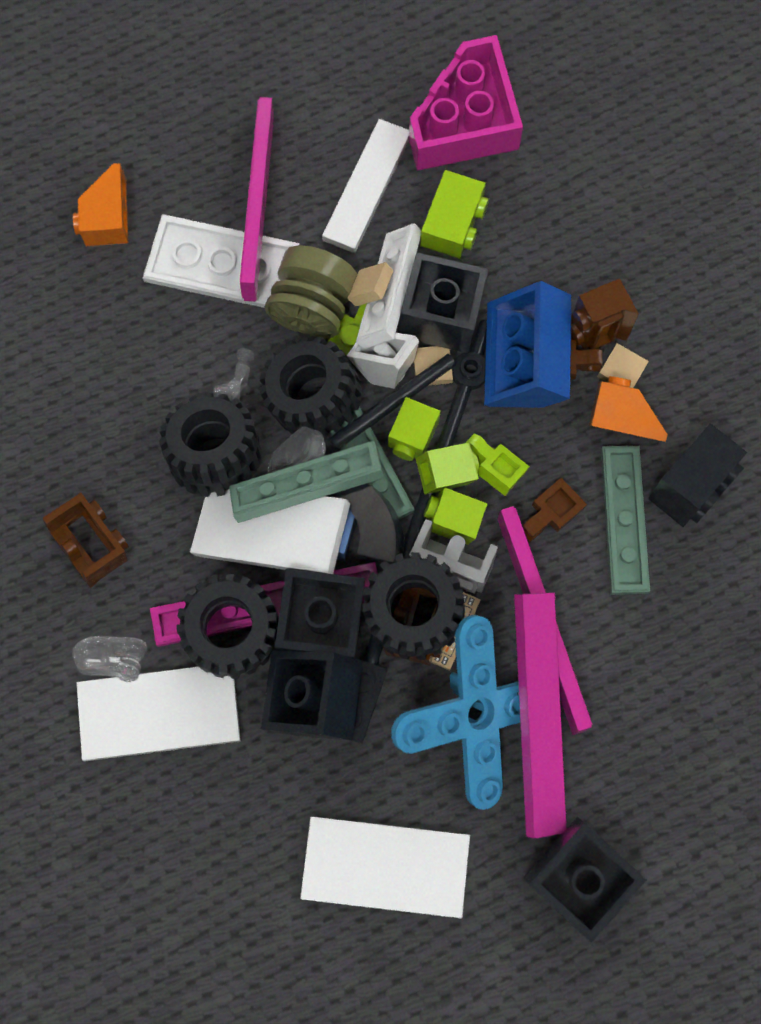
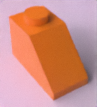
[73,163,128,246]
[589,376,668,442]

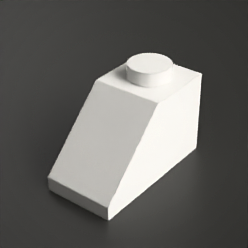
[347,333,419,389]

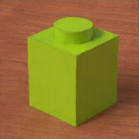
[388,397,441,461]
[416,442,479,494]
[424,488,487,545]

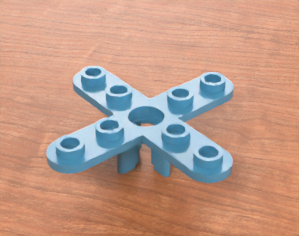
[391,615,561,810]

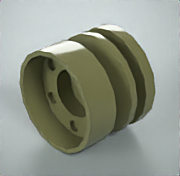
[265,245,357,339]

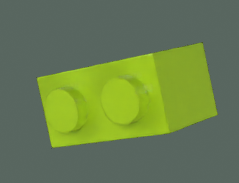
[420,170,489,259]

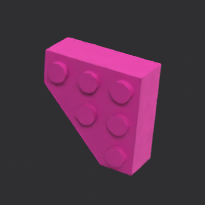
[409,35,523,171]

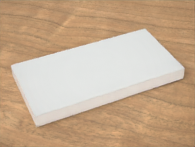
[143,214,300,308]
[190,489,350,574]
[77,667,241,761]
[301,817,470,918]

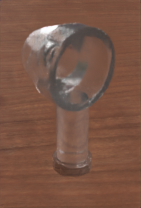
[213,348,255,409]

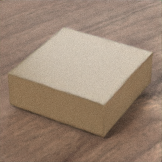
[347,262,393,306]
[597,343,649,388]
[414,346,453,385]

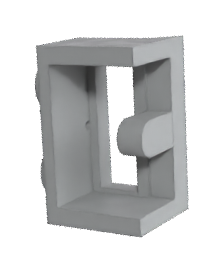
[410,519,498,594]

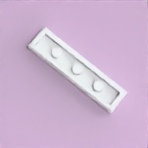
[322,119,409,253]
[356,223,421,349]

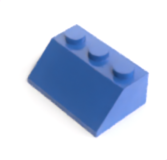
[484,281,571,408]

